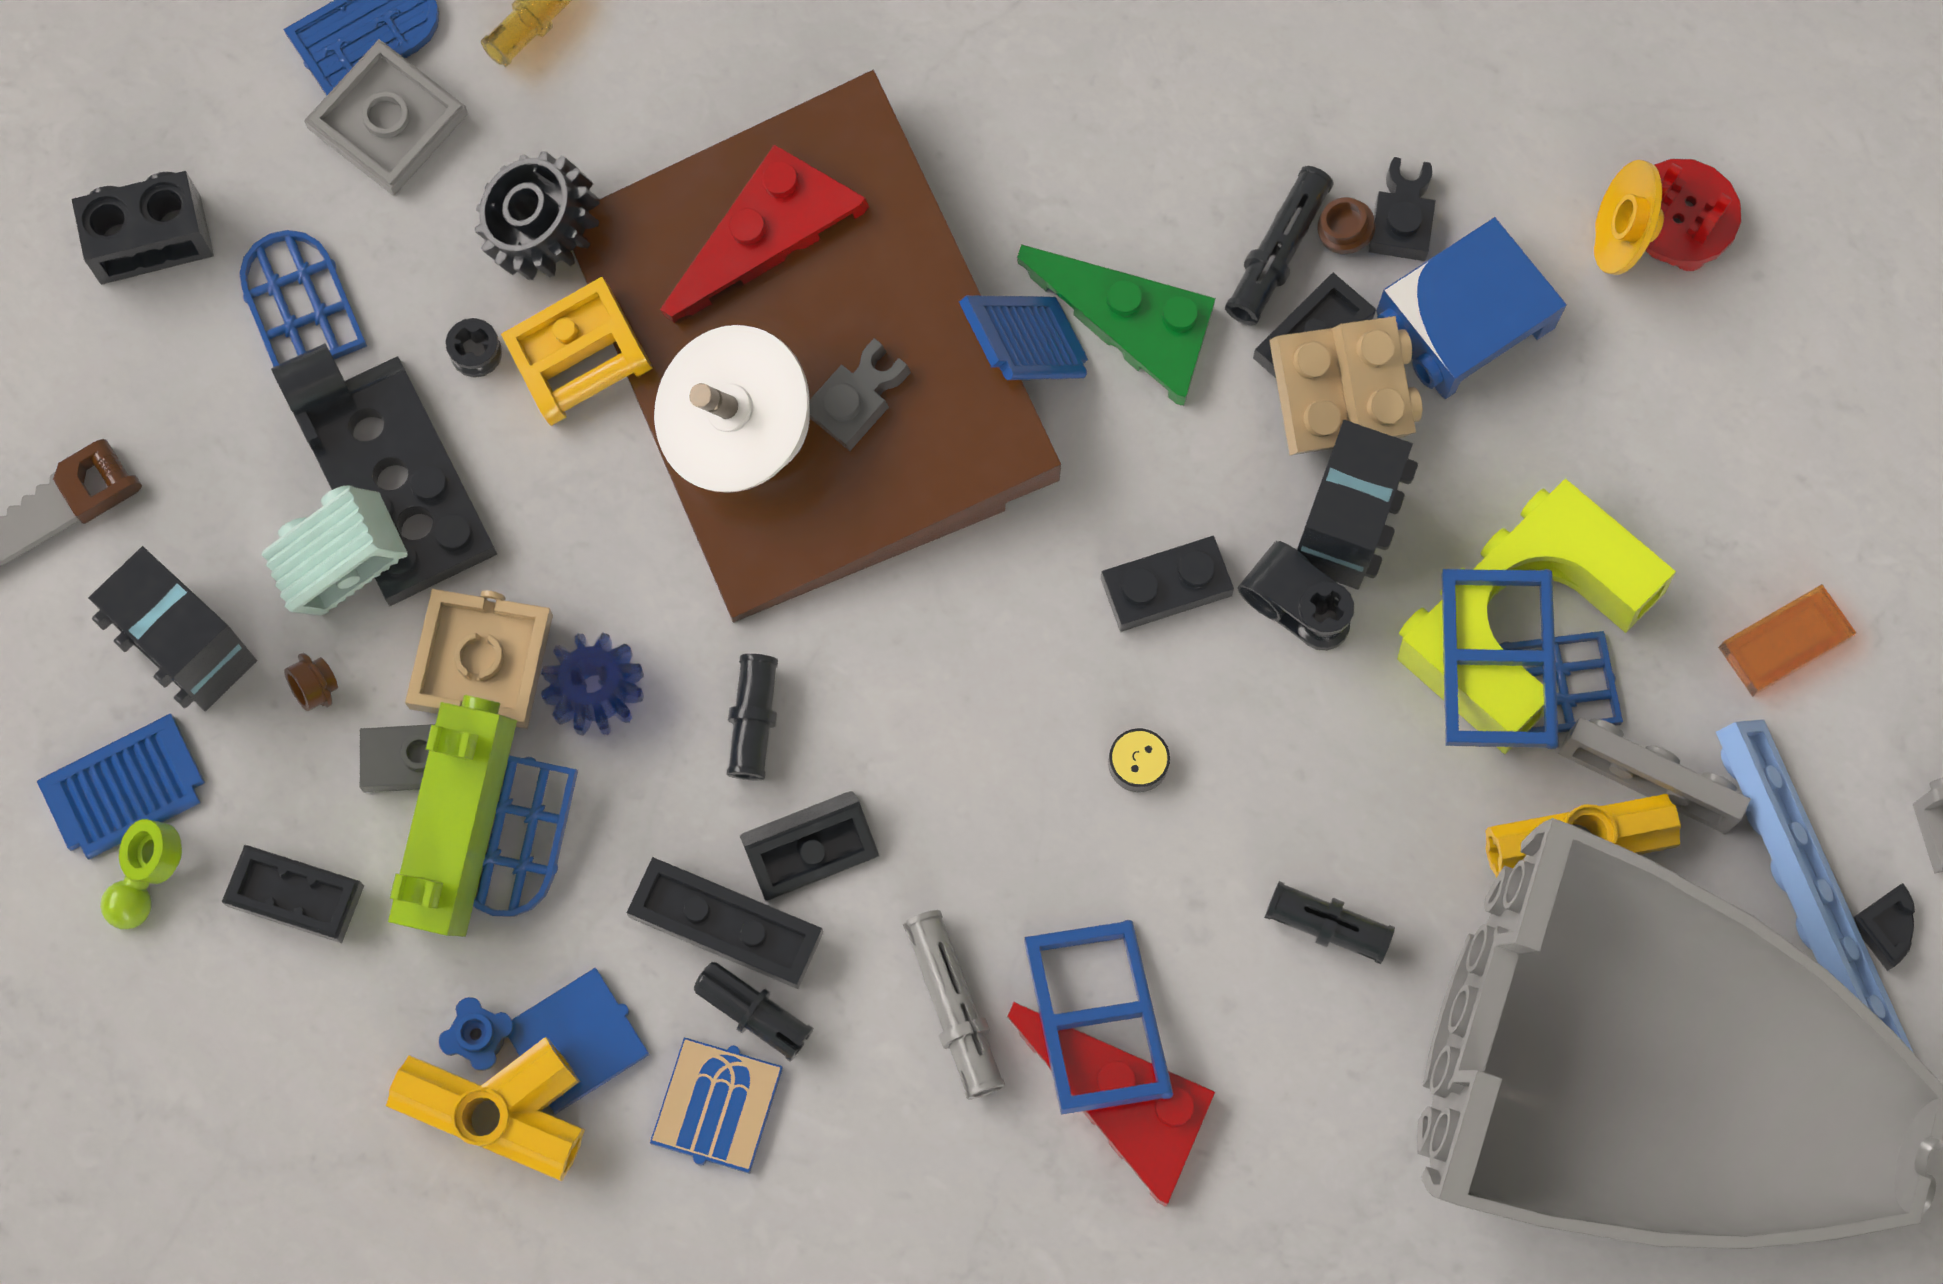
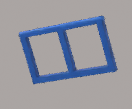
[1441,569,1559,749]
[1024,920,1173,1115]

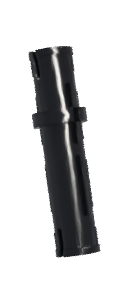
[1225,166,1334,326]

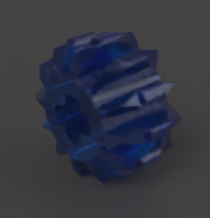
[541,632,644,736]

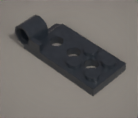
[271,343,497,606]

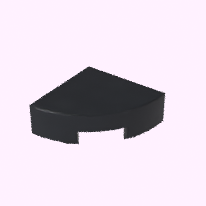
[1853,883,1915,971]

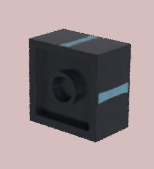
[1297,420,1418,590]
[88,546,257,712]

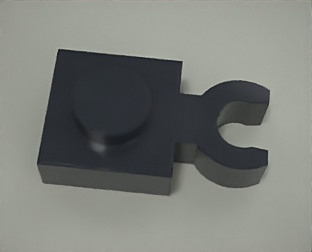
[1368,157,1436,261]

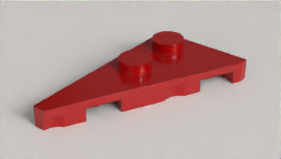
[660,145,869,323]
[1007,1002,1215,1207]

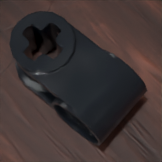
[1237,541,1354,651]

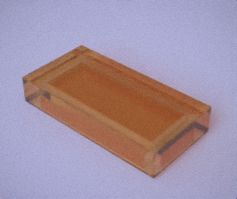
[1718,584,1857,697]

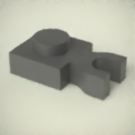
[809,338,911,451]

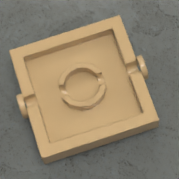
[405,589,553,729]

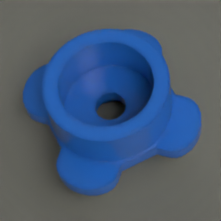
[439,997,513,1071]

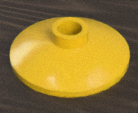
[1594,160,1664,275]

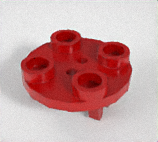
[1645,159,1742,271]

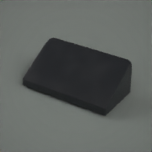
[740,791,879,902]

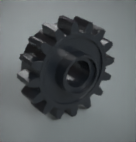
[475,151,600,280]

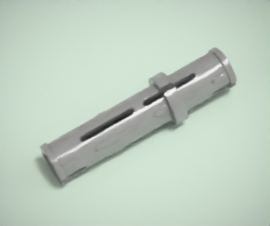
[903,910,1005,1100]

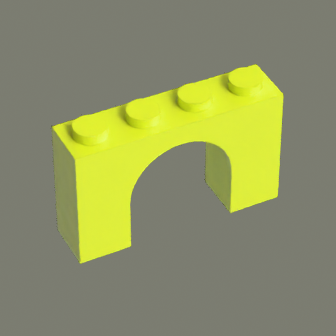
[1397,478,1676,754]

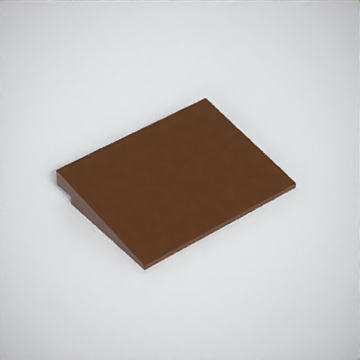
[572,69,1061,623]

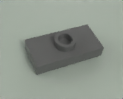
[359,724,435,793]

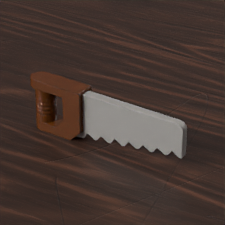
[0,439,142,567]

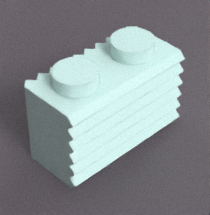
[262,485,407,616]

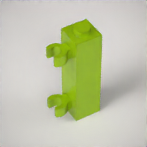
[388,695,517,937]

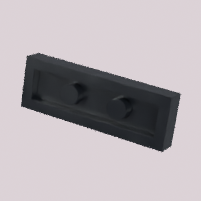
[626,857,823,989]

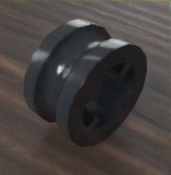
[445,318,502,378]

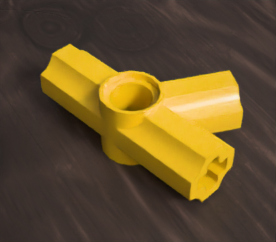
[1485,794,1681,878]
[386,1037,585,1181]

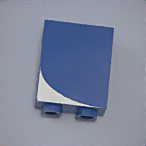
[1376,217,1567,399]

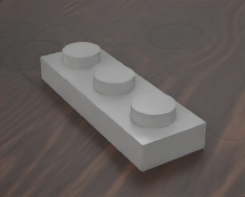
[1558,717,1751,834]

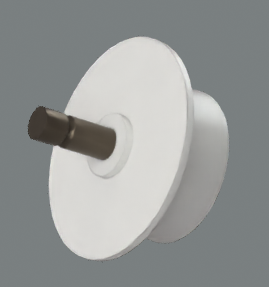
[654,325,810,493]

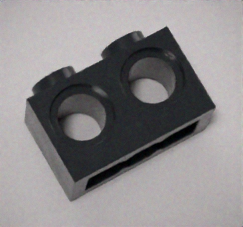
[71,171,214,285]

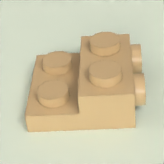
[1269,316,1423,456]

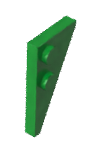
[1017,244,1216,406]

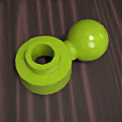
[100,819,182,929]

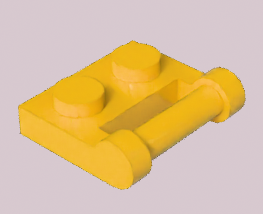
[501,277,653,426]

